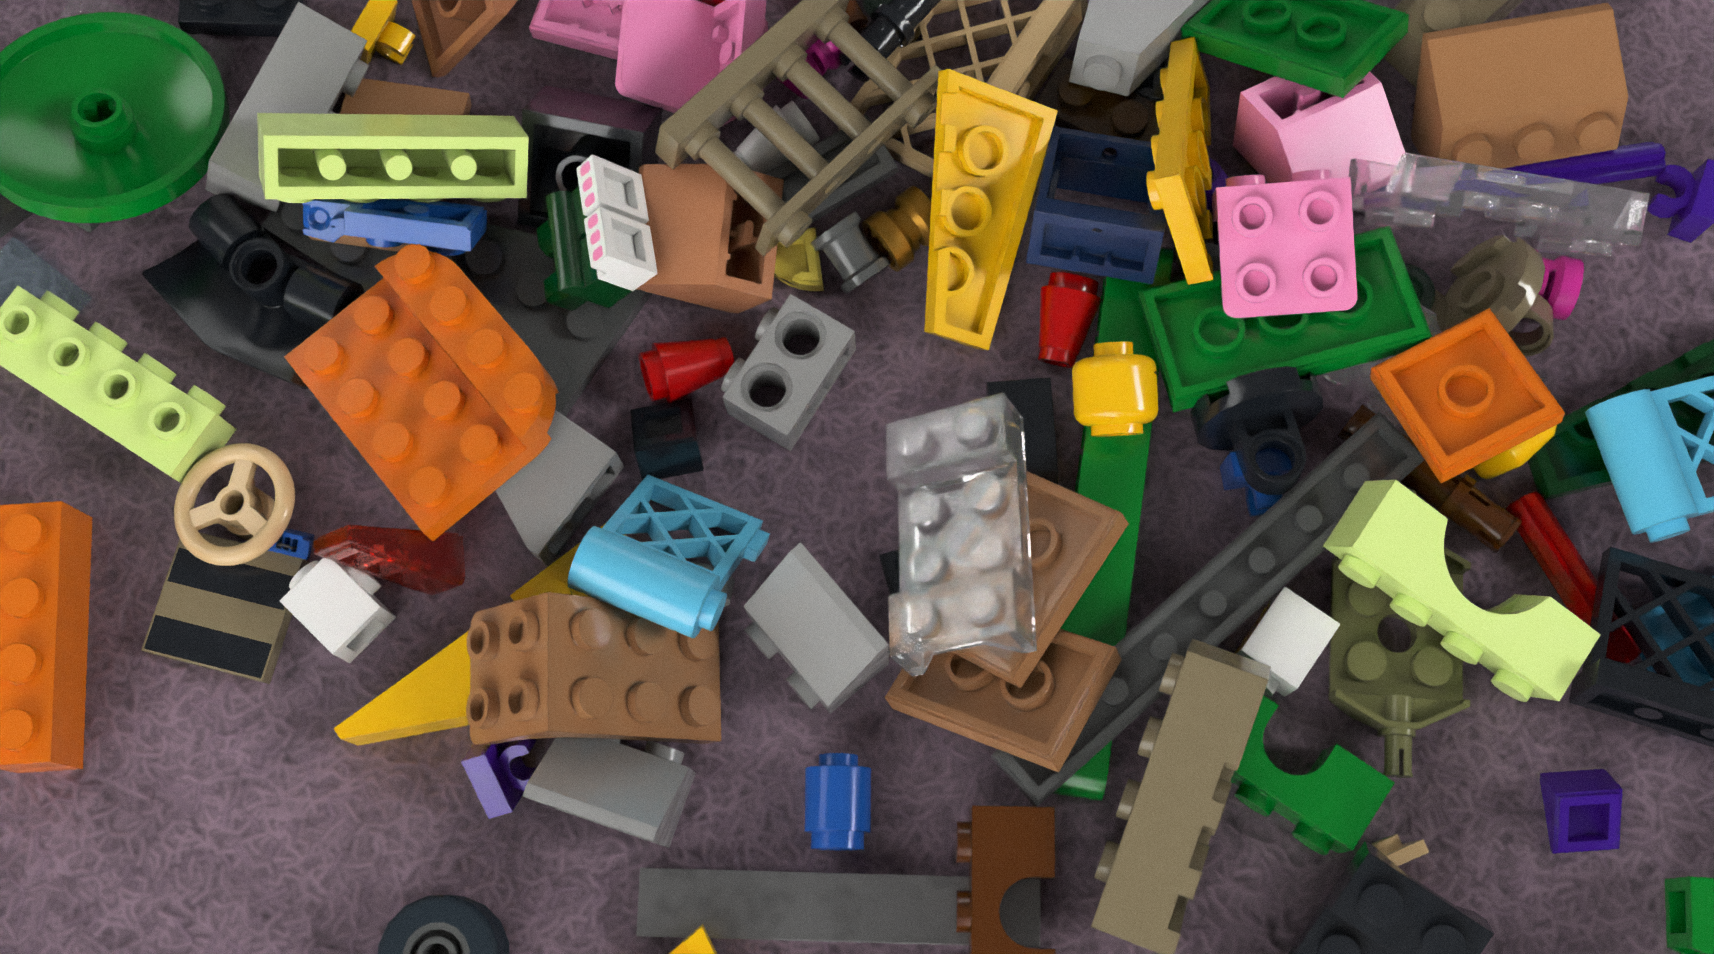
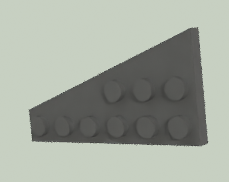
[261,202,653,417]

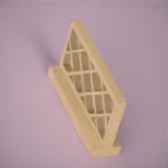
[838,0,1088,179]

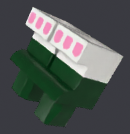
[536,154,658,311]

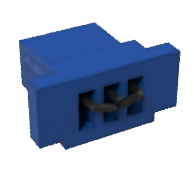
[269,528,315,560]

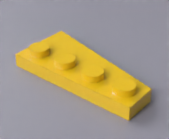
[1146,37,1213,285]
[924,69,1058,350]

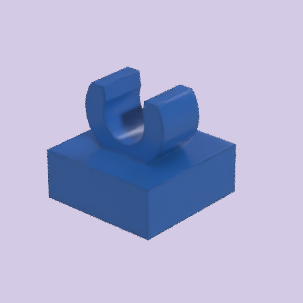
[1220,448,1292,517]

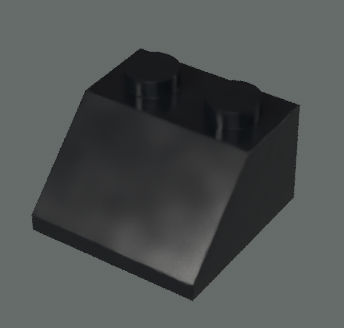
[517,85,663,228]

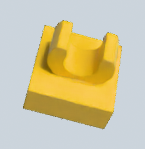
[351,0,416,65]

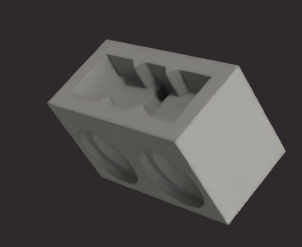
[721,294,856,451]

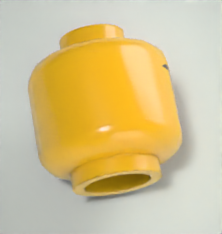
[1072,342,1158,437]

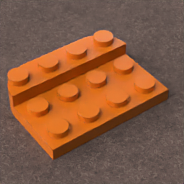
[284,244,559,541]

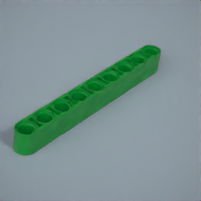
[1053,247,1173,801]

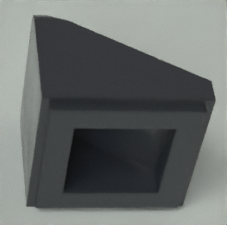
[630,398,704,480]

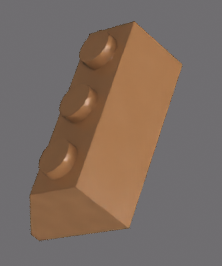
[1411,3,1628,180]

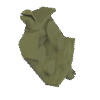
[1328,489,1471,778]

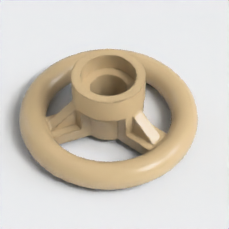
[174,443,295,566]

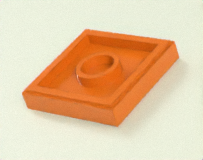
[1370,308,1565,483]

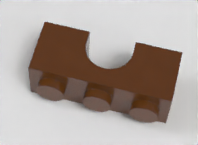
[956,805,1056,954]

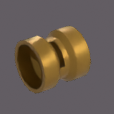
[862,186,931,272]

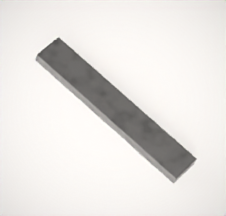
[636,868,1041,947]

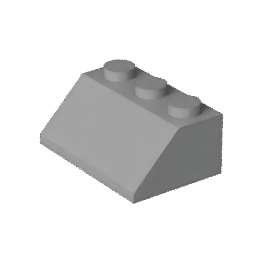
[205,2,370,212]

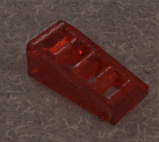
[313,525,465,595]

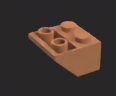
[637,164,784,314]

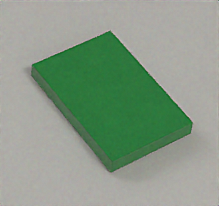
[1181,0,1409,98]

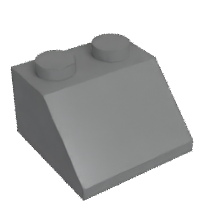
[743,542,889,714]
[522,737,696,848]

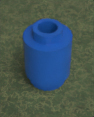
[804,753,871,851]

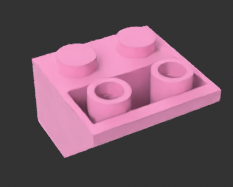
[1233,72,1410,201]

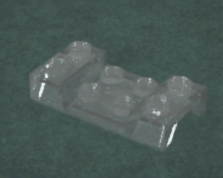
[1348,153,1650,257]
[886,393,1037,677]

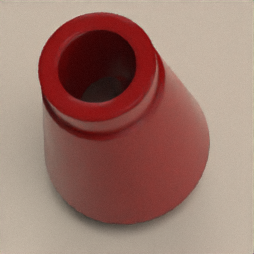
[1038,272,1102,368]
[638,337,735,403]

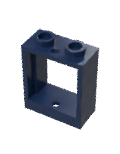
[1026,126,1166,284]

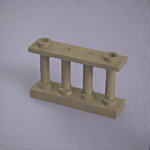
[655,0,941,257]

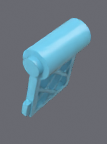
[1585,375,1714,543]
[567,474,770,638]

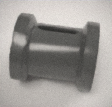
[811,212,891,294]

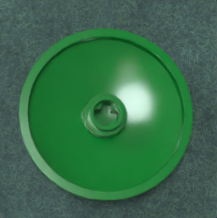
[0,12,230,223]

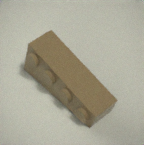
[1091,639,1271,954]

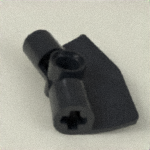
[142,194,364,389]

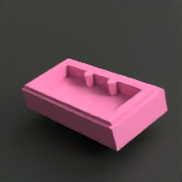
[529,0,623,60]

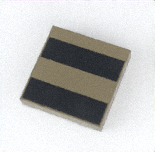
[141,532,310,684]

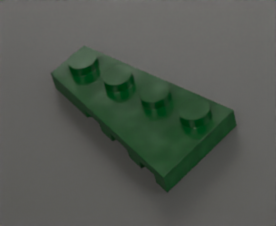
[1528,339,1714,500]

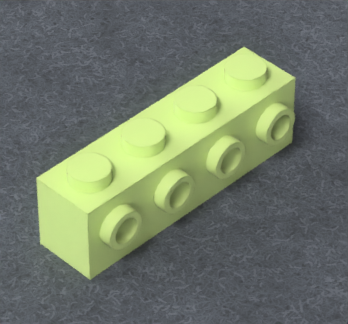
[257,113,529,203]
[0,285,237,483]

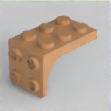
[466,592,721,745]

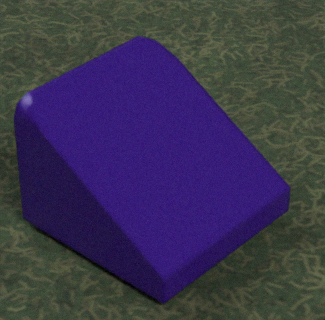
[1540,769,1623,854]

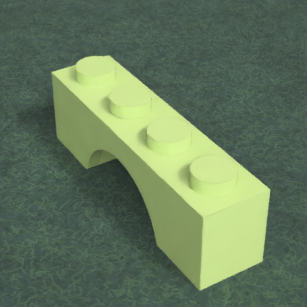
[1323,479,1601,702]

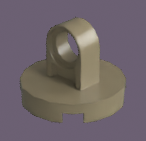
[1426,235,1554,356]

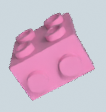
[615,0,768,126]
[1212,169,1357,318]

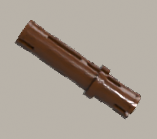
[1338,404,1522,553]

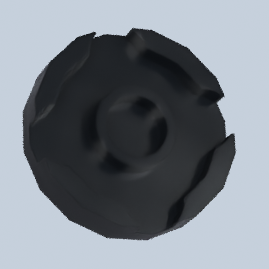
[1190,366,1323,495]

